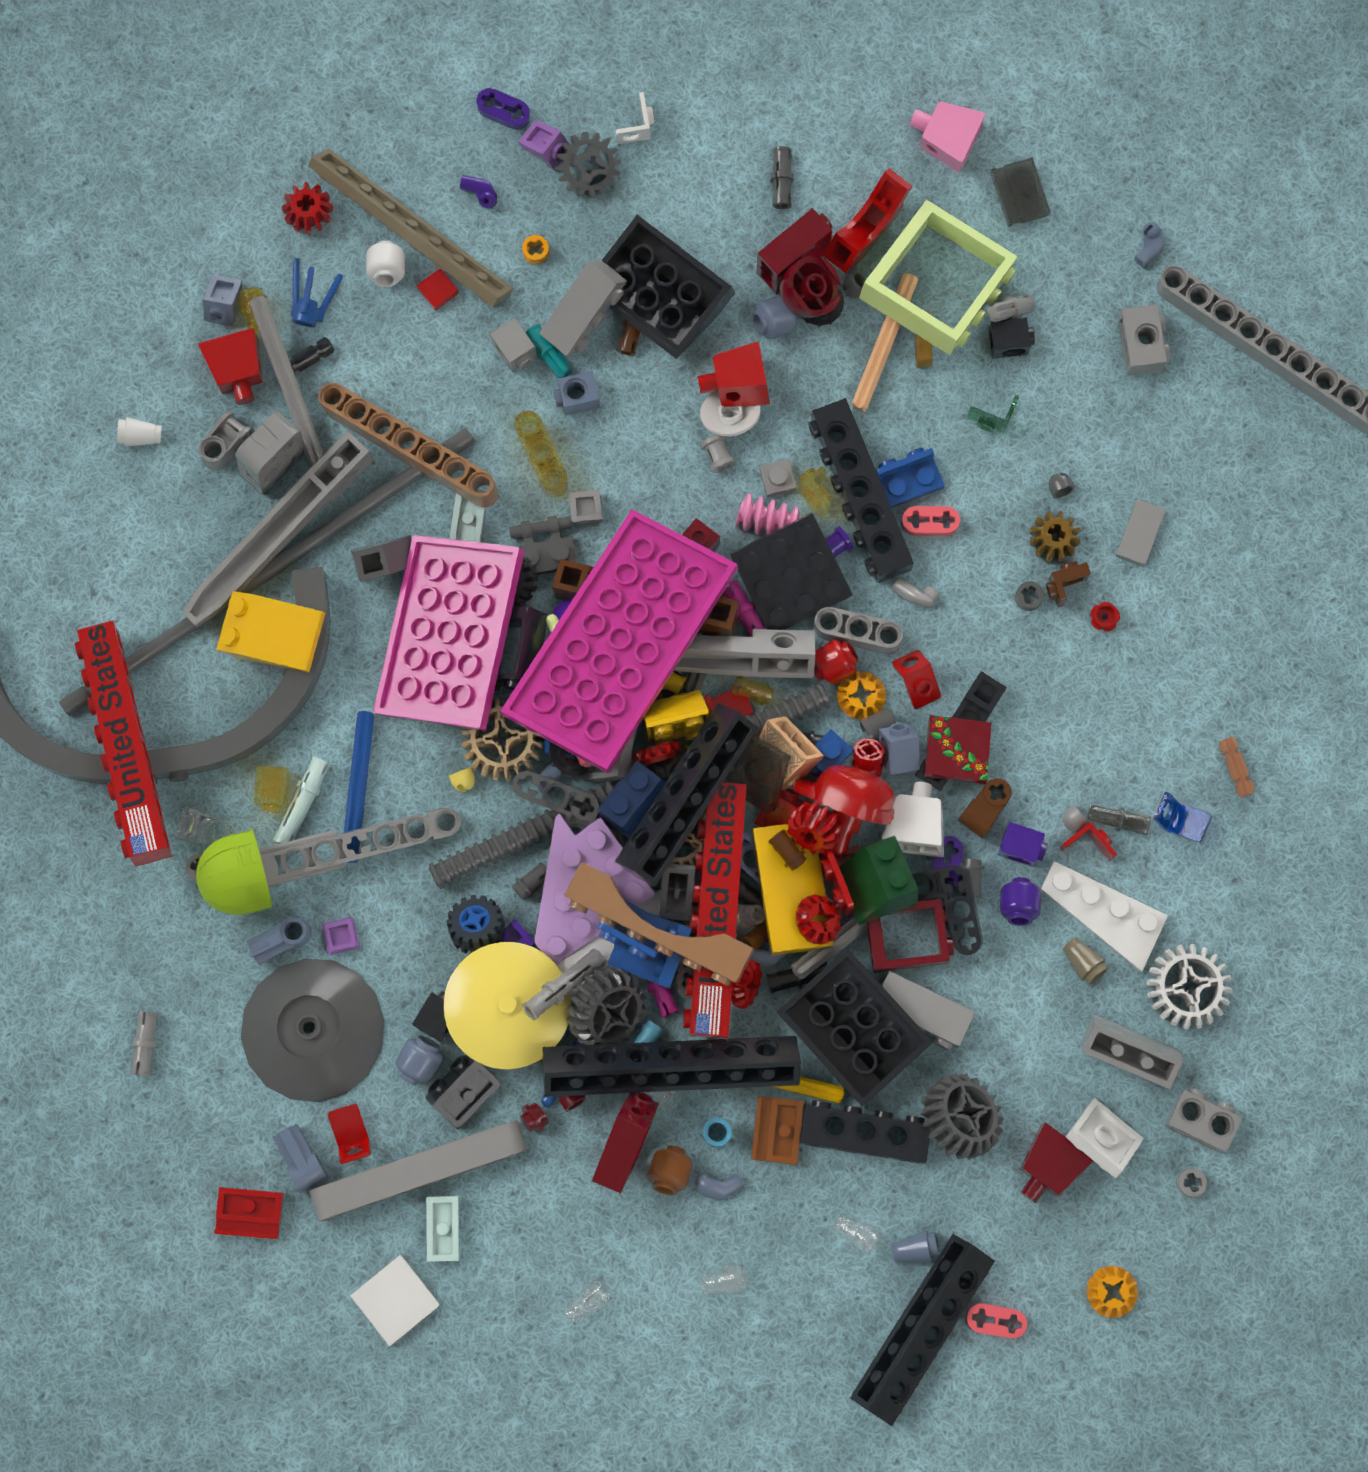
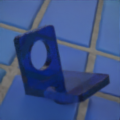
[1154,792,1213,842]

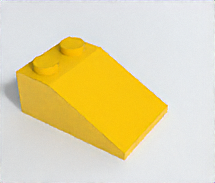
[216,591,326,672]

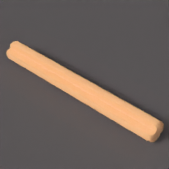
[852,273,918,412]

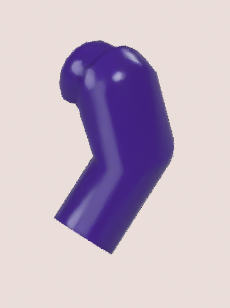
[460,175,497,208]

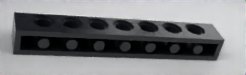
[542,1036,801,1097]

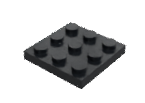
[729,512,853,630]

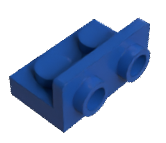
[876,448,945,508]

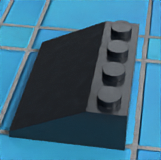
[602,214,735,359]
[777,948,933,1107]

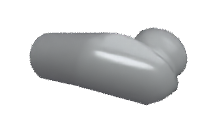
[892,578,939,608]

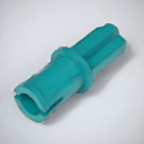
[525,324,572,379]

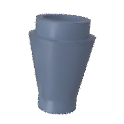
[892,1230,940,1262]

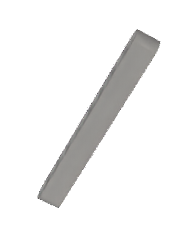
[1157,265,1368,435]

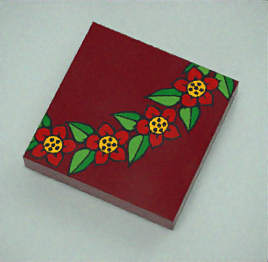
[924,715,992,784]

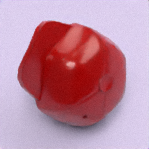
[793,765,895,856]

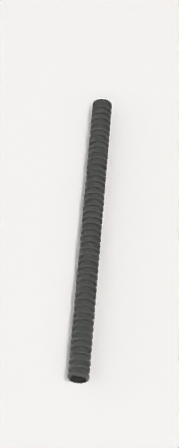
[429,682,830,889]

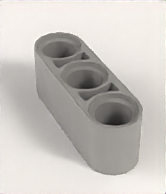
[814,607,903,654]

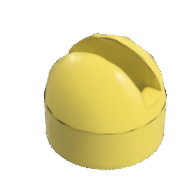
[448,767,475,792]

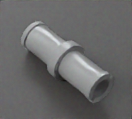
[130,1011,159,1076]

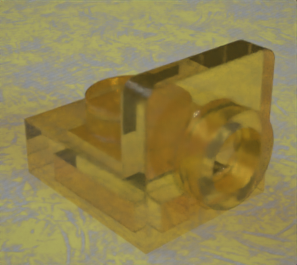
[797,466,831,519]

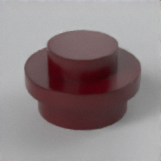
[520,1102,549,1133]

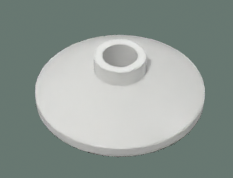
[700,391,761,436]

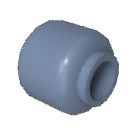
[752,295,799,339]
[396,1036,442,1085]

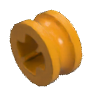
[522,235,549,265]

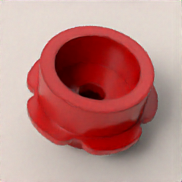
[1090,602,1120,632]

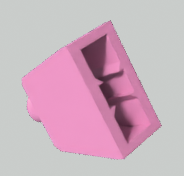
[909,102,985,173]

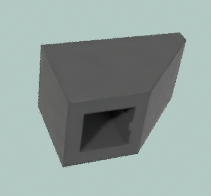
[351,535,412,582]

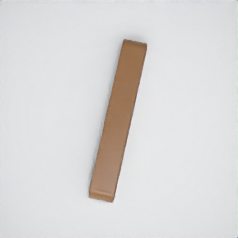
[318,383,499,507]

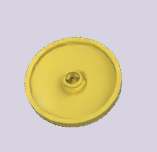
[444,942,571,1070]

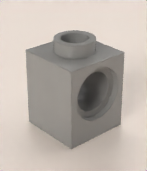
[490,318,537,371]

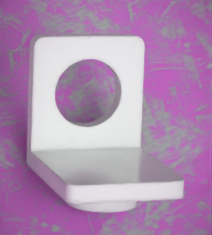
[616,92,654,145]

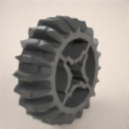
[566,966,647,1045]
[920,1074,1004,1160]

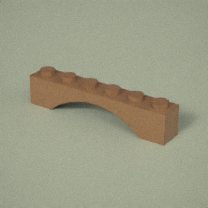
[564,862,755,986]

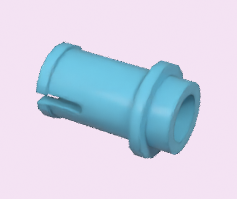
[633,1020,664,1043]

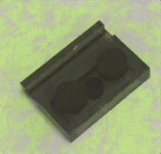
[990,157,1051,227]

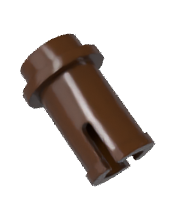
[616,320,641,356]
[768,829,807,871]
[738,920,769,953]

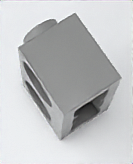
[1164,1088,1242,1154]

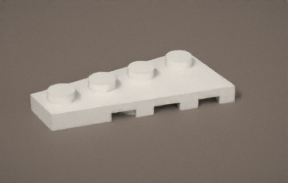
[1040,861,1168,972]

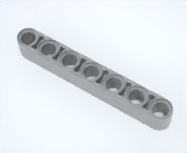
[309,1120,528,1222]

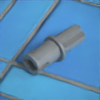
[987,294,1035,322]

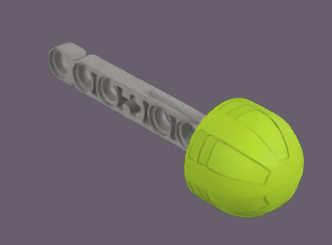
[196,808,461,915]

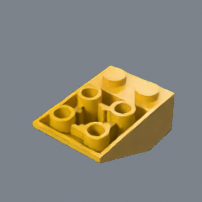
[643,690,709,745]

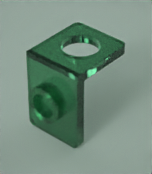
[967,394,1020,433]

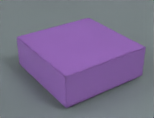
[322,917,360,955]

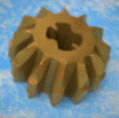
[1029,511,1081,563]

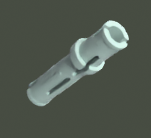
[273,756,331,844]

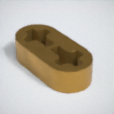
[914,311,933,368]

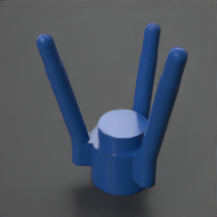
[290,258,343,328]

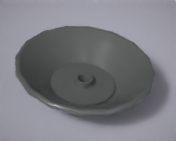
[241,958,384,1102]

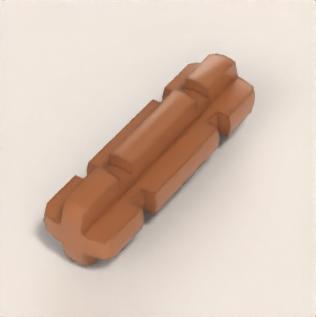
[1219,737,1255,797]

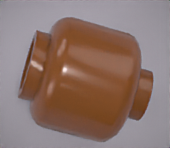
[647,1145,693,1195]

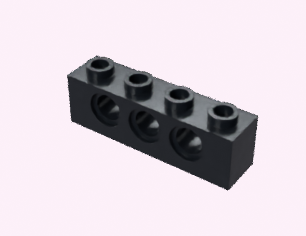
[799,1100,931,1164]

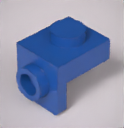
[810,729,853,779]

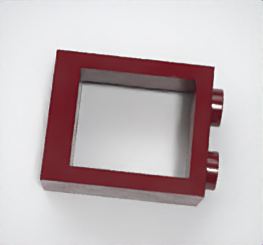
[756,208,833,294]
[867,899,954,973]
[592,1093,660,1194]

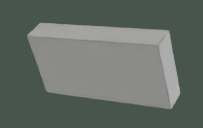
[1115,499,1166,567]

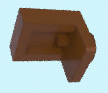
[1046,561,1091,607]

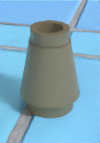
[1063,937,1108,985]

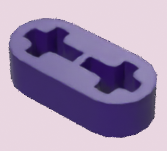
[476,88,530,130]
[929,836,963,894]

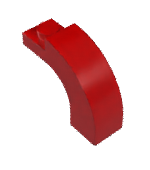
[822,168,913,273]

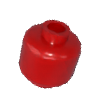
[814,639,859,685]

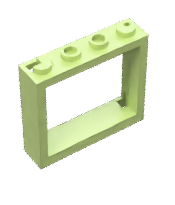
[859,200,1018,356]

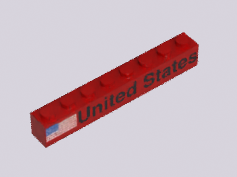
[74,620,172,867]
[683,782,747,1039]

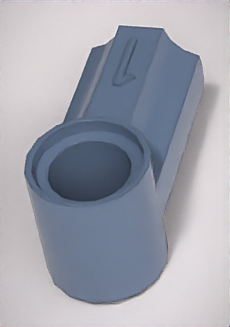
[247,917,312,965]
[273,1124,328,1193]

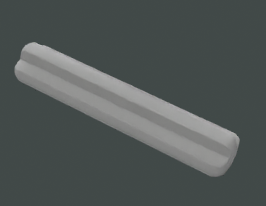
[791,916,868,979]

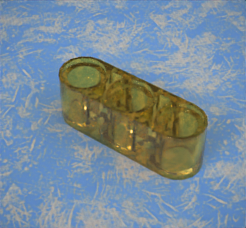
[514,410,569,498]

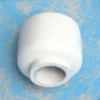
[366,241,405,287]

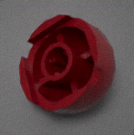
[780,256,841,318]

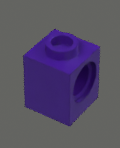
[997,822,1048,867]

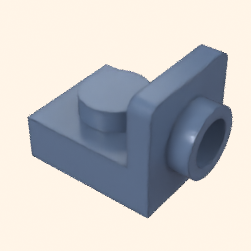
[203,275,243,326]

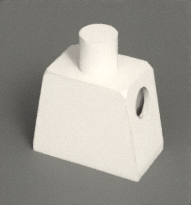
[882,782,944,857]

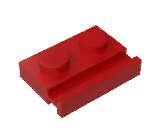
[214,1187,284,1239]

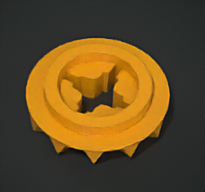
[837,671,886,720]
[1086,1266,1138,1318]

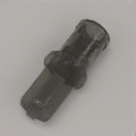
[1087,805,1151,835]

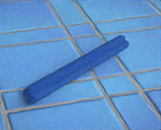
[344,711,374,863]

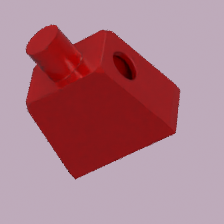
[198,328,263,405]
[697,341,770,407]

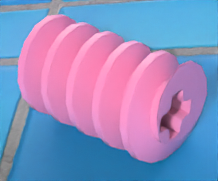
[735,493,802,536]

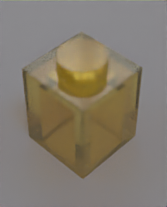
[254,766,292,814]

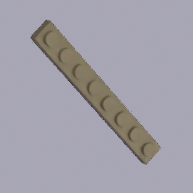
[308,148,513,307]

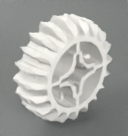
[1146,944,1232,1030]

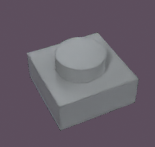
[759,459,796,497]
[569,490,602,525]

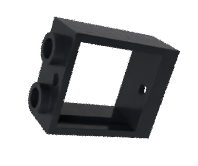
[494,606,548,691]

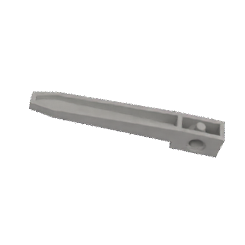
[182,431,374,628]
[674,629,815,678]

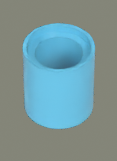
[703,1118,732,1148]

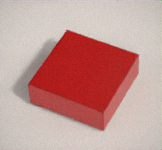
[416,268,459,311]

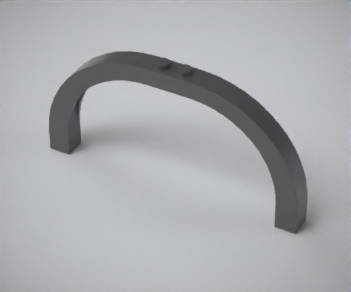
[0,567,331,785]

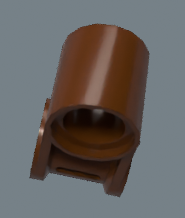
[957,778,1012,839]

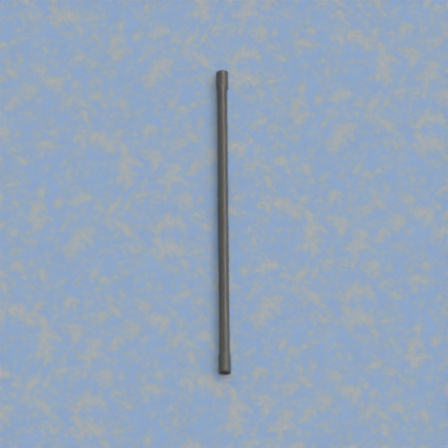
[59,428,475,717]

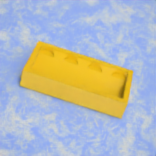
[752,824,834,956]

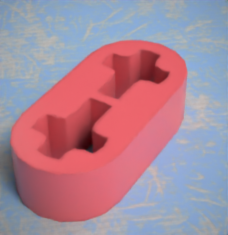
[901,506,960,536]
[966,1304,1027,1338]

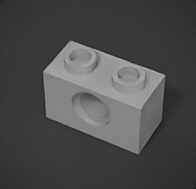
[1118,304,1170,375]

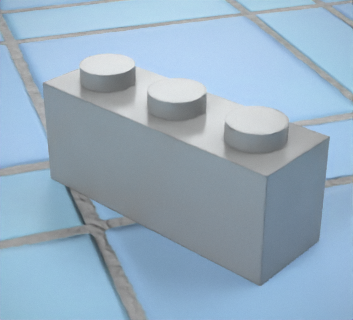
[539,259,627,356]
[882,971,975,1051]
[1081,1014,1183,1089]

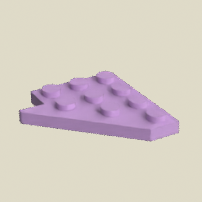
[534,814,655,965]

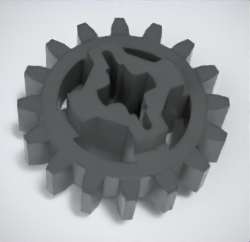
[555,132,621,198]

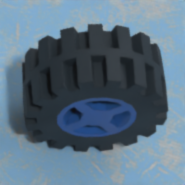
[447,895,506,954]

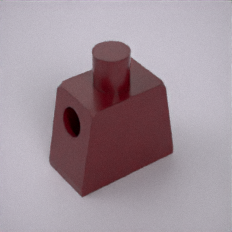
[1019,1122,1094,1204]

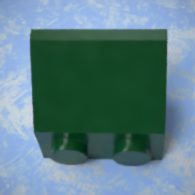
[839,835,919,925]

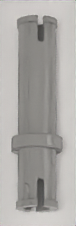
[522,949,606,1020]

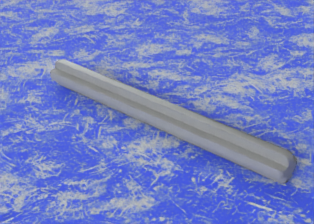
[250,296,324,467]

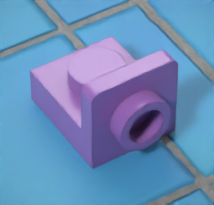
[518,120,569,170]

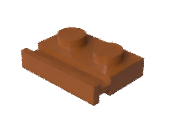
[751,1096,804,1165]

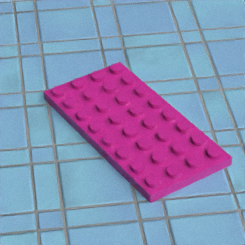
[500,509,738,773]

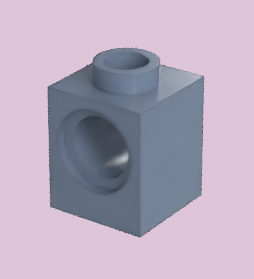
[553,371,600,415]
[879,723,920,775]

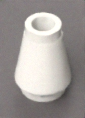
[117,417,162,447]

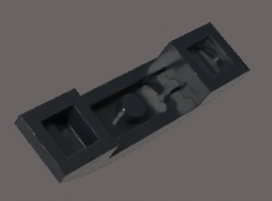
[914,671,1007,792]

